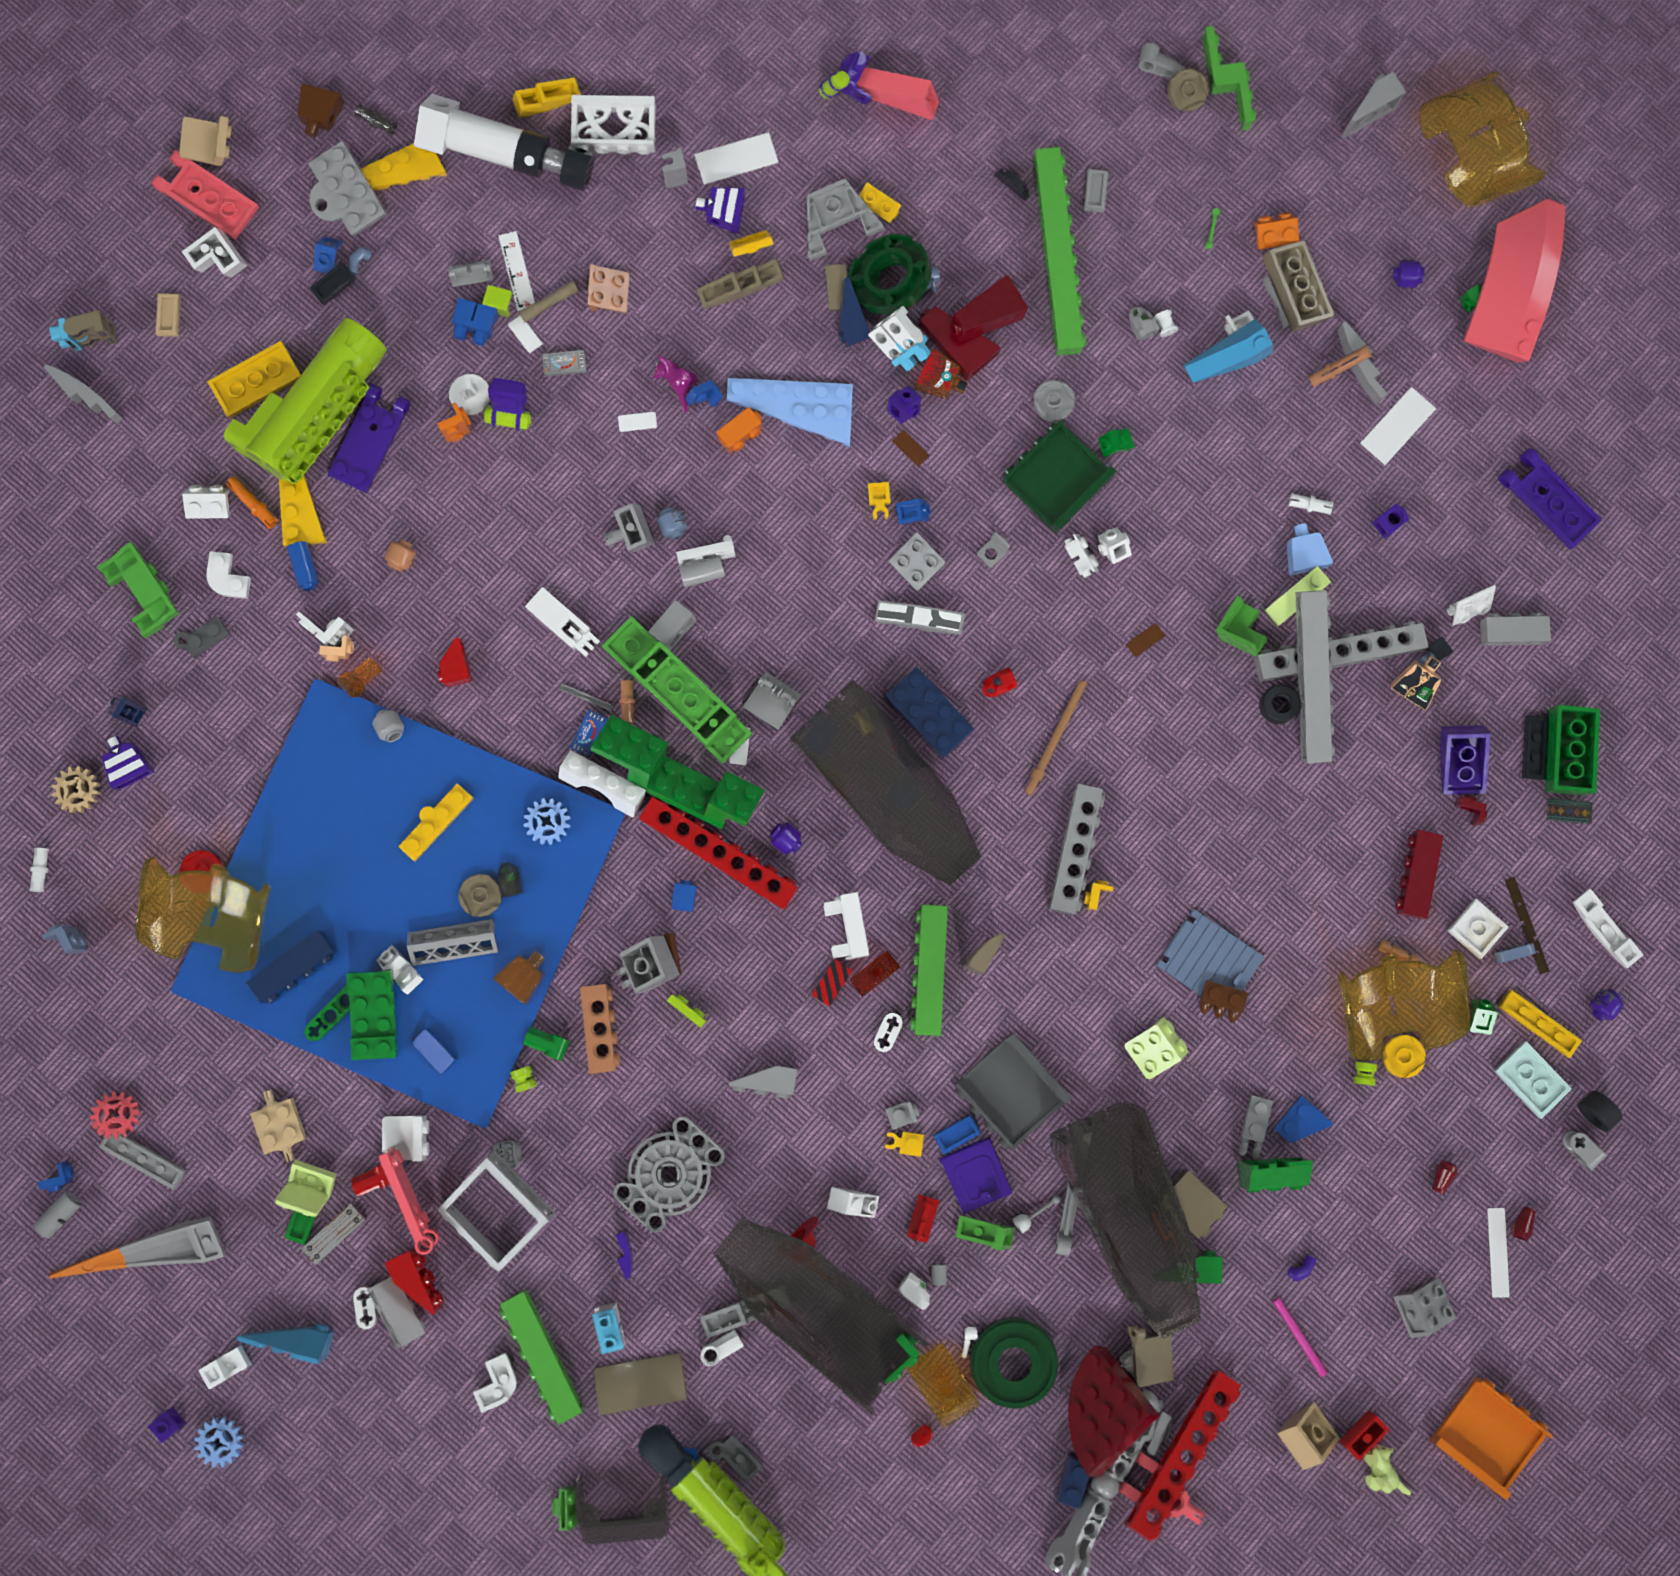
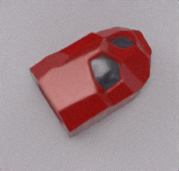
[981,667,1018,697]

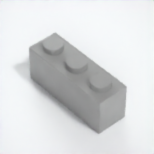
[1480,613,1551,646]
[367,1277,425,1349]

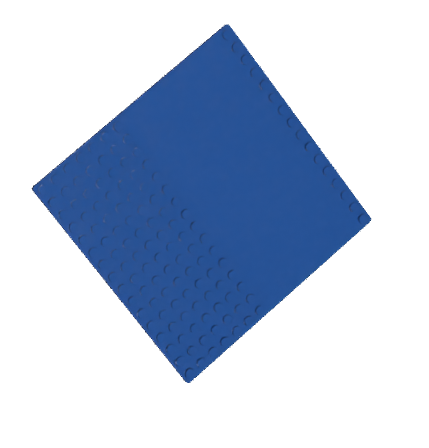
[171,679,625,1128]

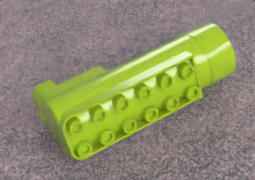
[224,318,387,484]

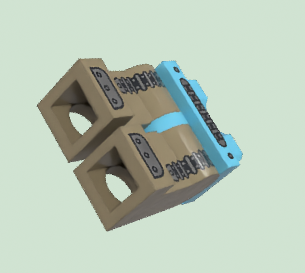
[49,310,118,351]

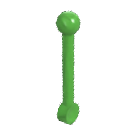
[1205,208,1220,249]

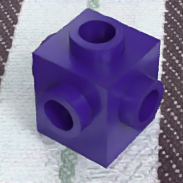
[887,386,921,424]

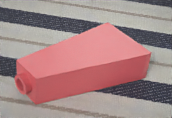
[857,67,939,120]

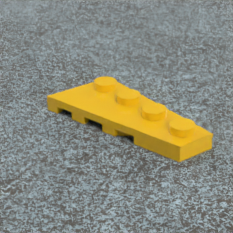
[279,474,327,547]

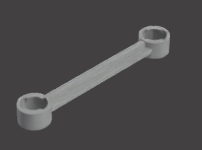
[1055,1124,1092,1256]

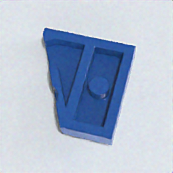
[1272,1096,1334,1143]

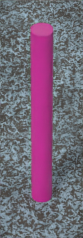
[1272,1297,1328,1377]

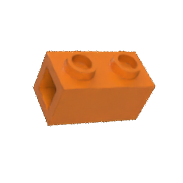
[716,407,763,454]

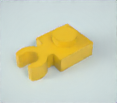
[868,482,890,520]
[885,1131,924,1157]

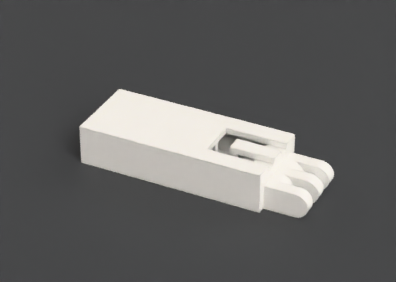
[525,587,600,657]

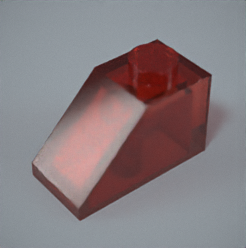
[850,951,900,997]

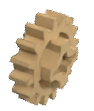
[51,766,101,813]

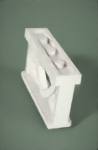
[571,95,656,155]

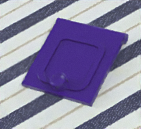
[939,1137,1012,1214]

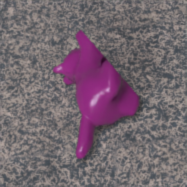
[653,355,698,413]

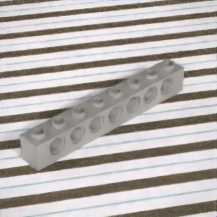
[1254,621,1429,683]

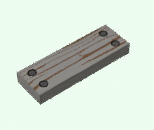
[301,1203,366,1265]

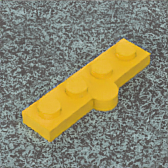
[398,783,474,862]

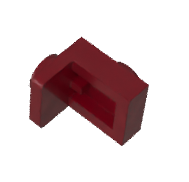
[1454,795,1488,826]

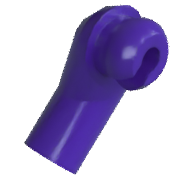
[1287,1255,1317,1281]

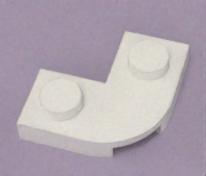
[207,551,251,599]
[473,1352,517,1413]

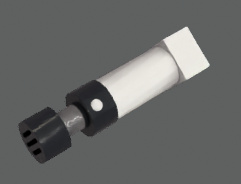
[414,94,595,191]

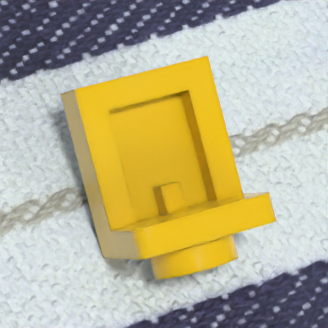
[1083,880,1114,911]

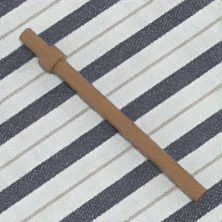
[1024,680,1087,796]

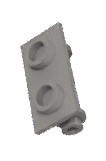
[448,260,493,287]

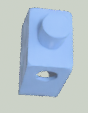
[1287,523,1333,576]

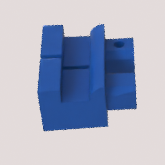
[452,298,499,346]

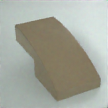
[825,264,847,311]

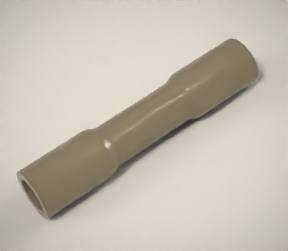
[519,281,579,323]

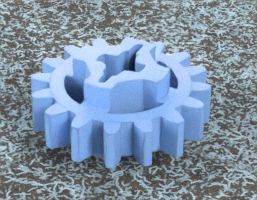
[524,798,571,845]
[194,1417,245,1468]

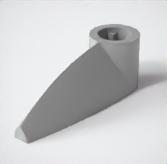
[1139,43,1186,79]

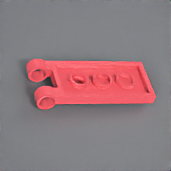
[151,150,259,240]
[378,1146,440,1255]

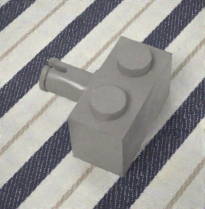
[604,503,655,552]

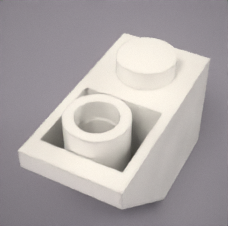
[827,1187,879,1218]

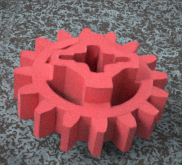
[90,1091,141,1140]

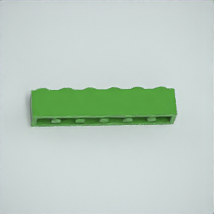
[910,905,948,1036]
[499,1289,584,1425]

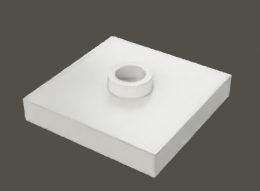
[1447,899,1508,959]

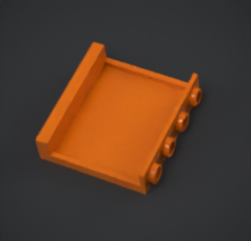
[1430,1377,1553,1501]

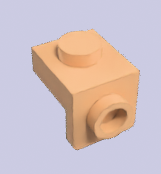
[319,635,354,662]

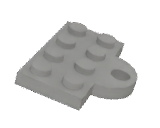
[308,141,388,236]

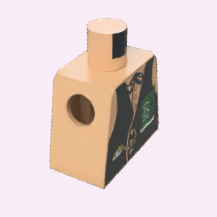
[1391,656,1441,711]

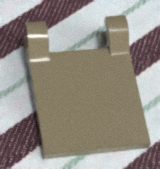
[1128,1319,1175,1388]

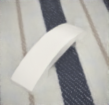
[1573,888,1643,968]

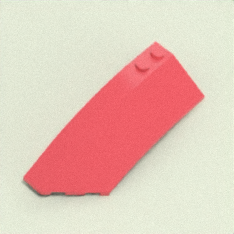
[1463,199,1565,363]

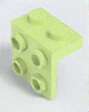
[1125,1017,1189,1079]
[275,1160,337,1217]

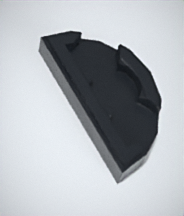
[993,168,1029,201]

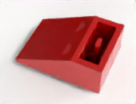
[385,1248,444,1315]

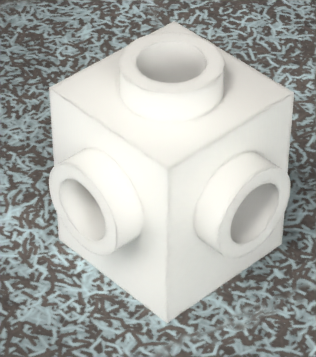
[1098,527,1132,564]

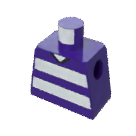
[696,188,745,233]
[102,736,155,791]

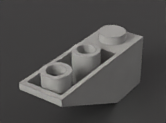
[729,1066,797,1099]

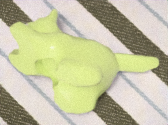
[1364,1444,1411,1495]

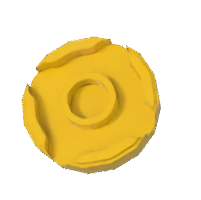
[1382,1035,1426,1078]

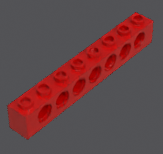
[639,797,798,910]
[1124,1370,1241,1542]

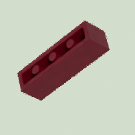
[1395,830,1444,920]

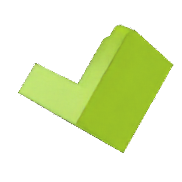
[482,285,512,317]

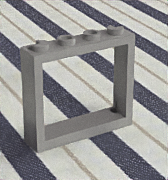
[437,1151,556,1273]

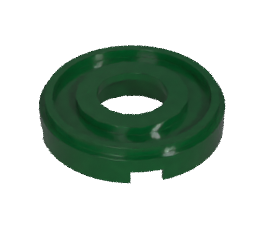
[849,234,932,314]
[970,1317,1058,1409]

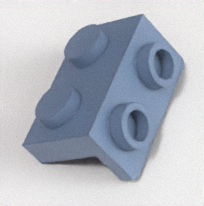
[42,924,88,954]

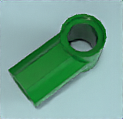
[523,1027,570,1061]

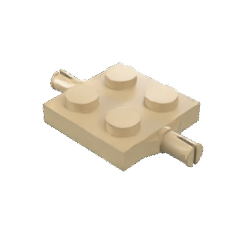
[250,1090,307,1163]

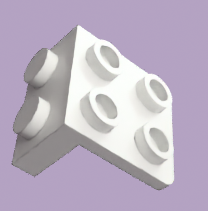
[382,1115,429,1161]

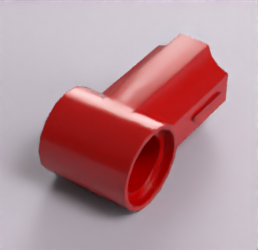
[351,1165,390,1196]

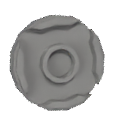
[1033,380,1075,422]

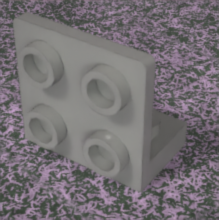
[1393,1278,1456,1338]

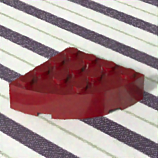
[1068,1345,1160,1477]

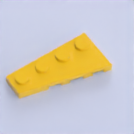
[361,143,447,191]

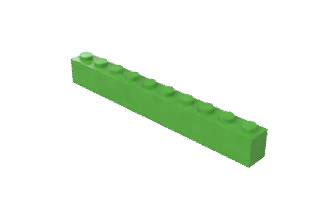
[1033,147,1086,356]

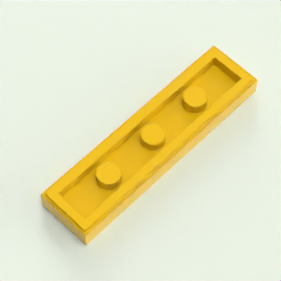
[1497,989,1582,1058]

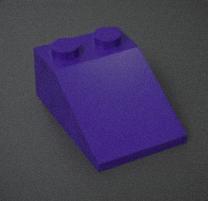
[1440,725,1491,795]

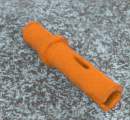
[226,476,279,529]

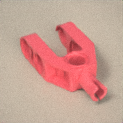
[1119,1451,1205,1525]

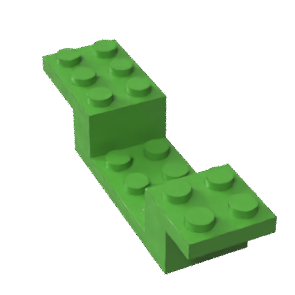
[602,616,753,764]

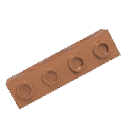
[580,984,620,1074]

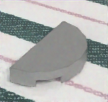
[1147,1412,1172,1456]

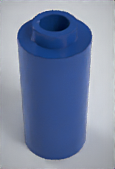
[287,541,319,591]

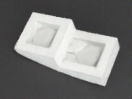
[198,1345,252,1389]

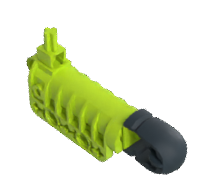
[638,1424,788,1576]

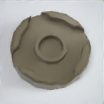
[1167,68,1209,112]
[458,874,502,917]

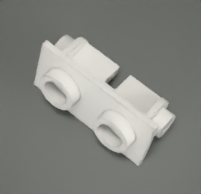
[1064,534,1099,578]

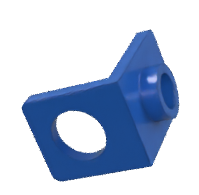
[314,236,343,273]

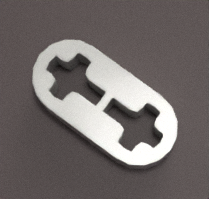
[874,1013,902,1052]
[353,1286,378,1329]

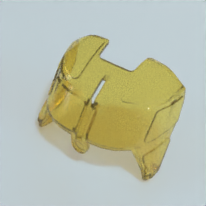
[1419,71,1546,208]
[135,856,271,973]
[1337,949,1470,1061]

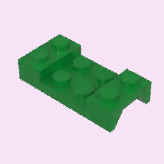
[346,969,398,1060]

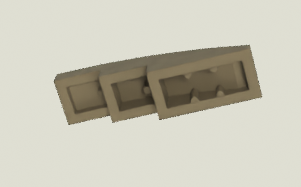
[697,259,785,309]

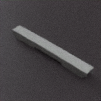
[1262,276,1289,328]
[559,683,613,712]

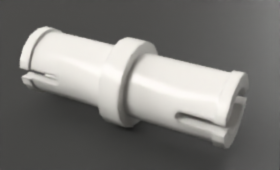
[1289,493,1333,515]
[29,848,49,892]

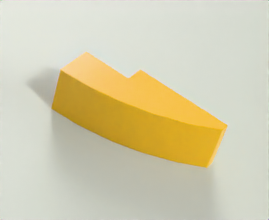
[512,77,581,118]

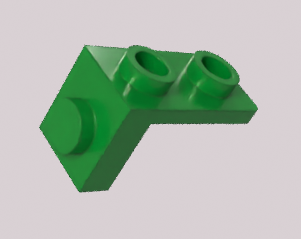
[884,1331,920,1384]

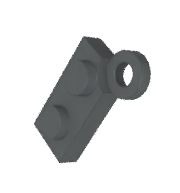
[174,617,230,658]
[708,1433,763,1483]

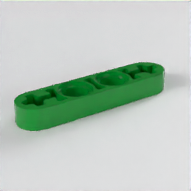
[304,985,350,1041]

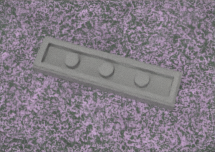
[99,1128,187,1190]

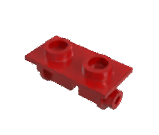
[906,1194,940,1243]

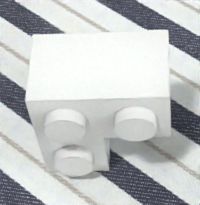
[182,227,248,278]

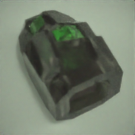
[498,862,525,898]

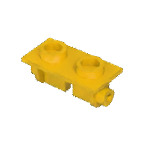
[859,183,902,223]

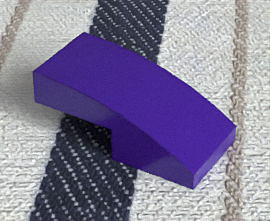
[616,1230,633,1280]

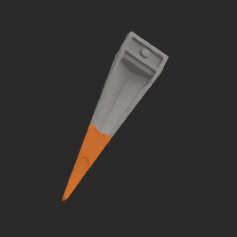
[48,1216,225,1279]

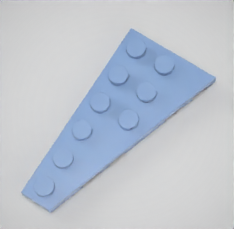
[727,378,853,447]

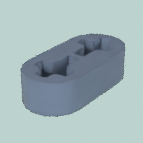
[1494,943,1536,964]

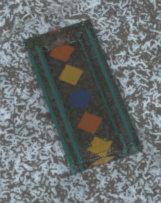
[1547,798,1593,824]

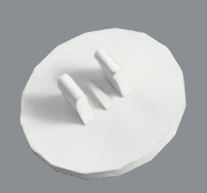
[449,374,490,415]

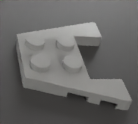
[807,179,885,261]

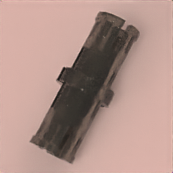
[354,104,397,135]

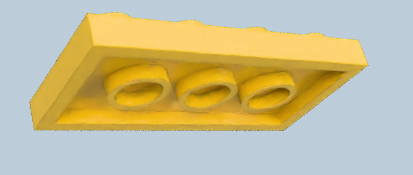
[207,341,301,419]

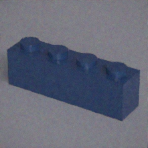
[246,931,337,1004]

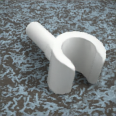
[961,1327,977,1358]

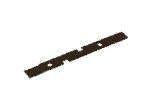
[1505,877,1549,974]

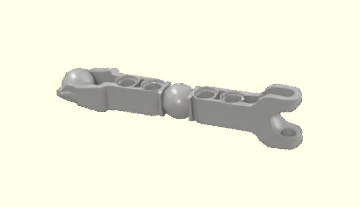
[1045,1388,1163,1576]

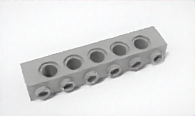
[1048,784,1105,915]

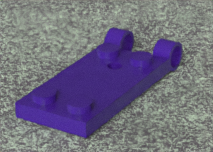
[327,384,411,494]
[1498,448,1602,550]

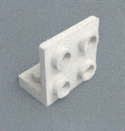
[296,612,354,647]

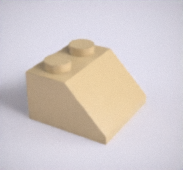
[1277,1402,1340,1470]

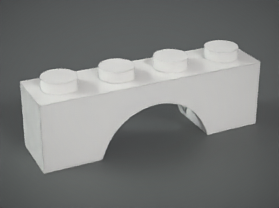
[558,750,646,817]

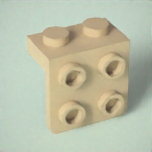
[179,116,231,166]

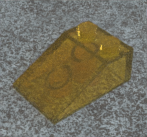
[906,1343,980,1429]

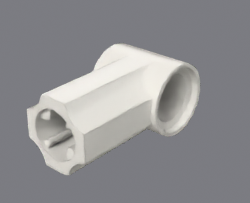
[701,1329,744,1366]

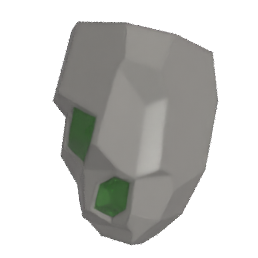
[1129,307,1160,341]

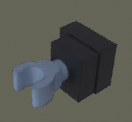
[1417,636,1454,665]

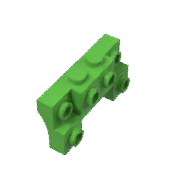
[97,542,180,639]

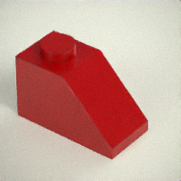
[437,637,472,688]

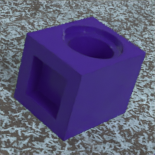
[1372,503,1409,539]
[147,1407,187,1444]

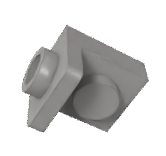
[885,1100,919,1130]

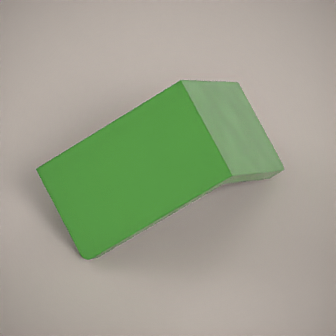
[1216,596,1267,657]

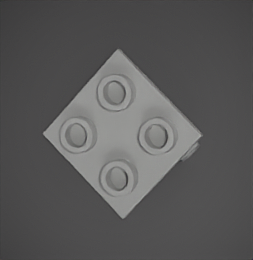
[889,532,946,591]
[743,672,801,730]

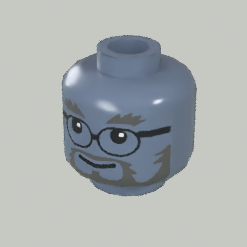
[657,507,688,540]

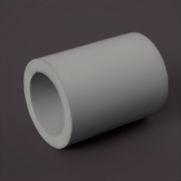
[931,1264,947,1286]

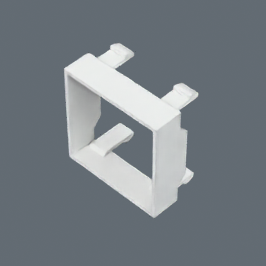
[824,892,869,960]

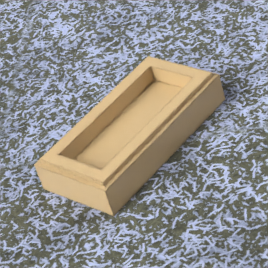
[155,294,181,337]

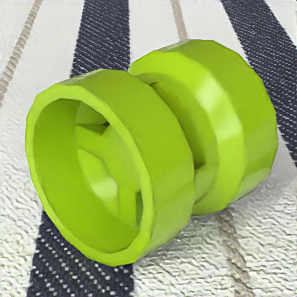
[1353,1062,1377,1086]
[510,1066,537,1093]

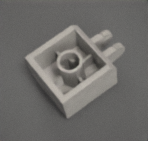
[616,935,680,994]

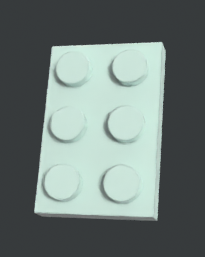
[1494,1041,1572,1119]

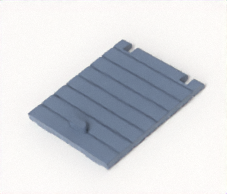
[1156,909,1264,1014]

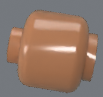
[384,539,416,572]

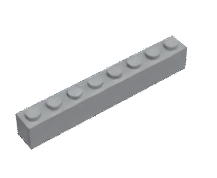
[1295,590,1335,763]

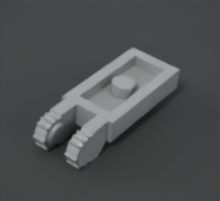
[1239,1095,1273,1159]

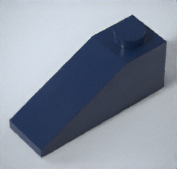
[837,277,870,348]
[107,694,147,727]

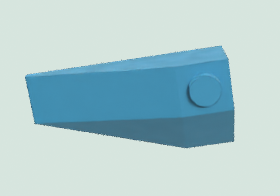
[1183,319,1273,383]
[237,1324,334,1364]

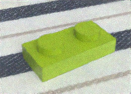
[667,994,707,1028]

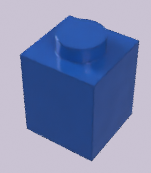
[671,880,697,912]

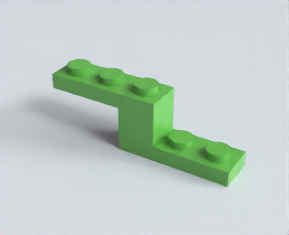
[1202,26,1256,130]

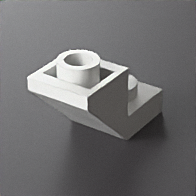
[376,945,423,995]

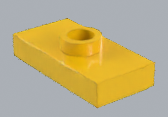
[728,230,773,257]

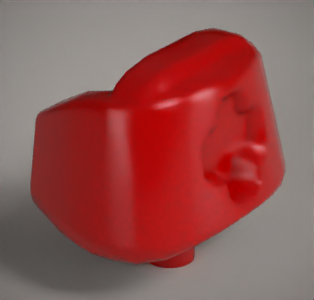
[911,1424,933,1447]

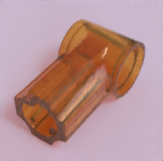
[338,657,382,698]

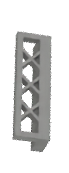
[407,919,498,966]

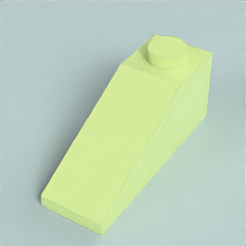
[1264,566,1331,626]

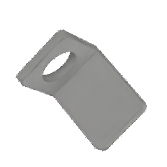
[977,532,1010,568]

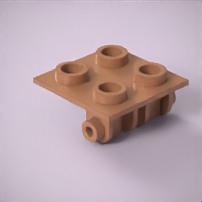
[587,264,629,313]

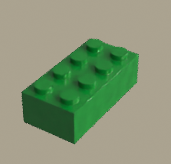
[1545,705,1600,796]

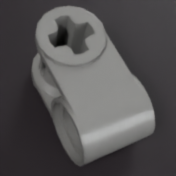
[1562,1131,1606,1172]

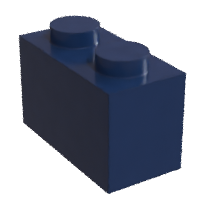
[1055,1453,1089,1509]

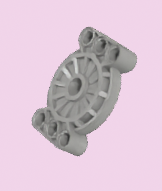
[613,1116,725,1232]

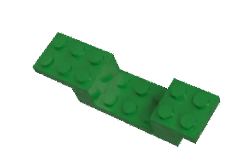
[591,715,765,829]

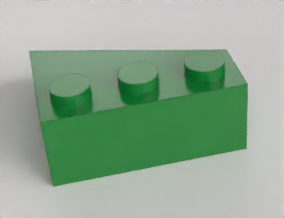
[1238,1157,1313,1192]

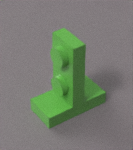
[955,1216,1015,1251]

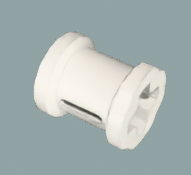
[1154,310,1178,337]

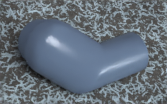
[348,247,372,275]

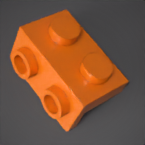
[1252,212,1299,250]
[437,402,471,442]

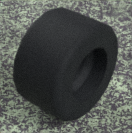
[1259,684,1301,724]
[1578,1090,1623,1132]

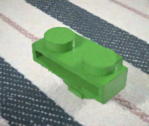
[552,1486,578,1531]

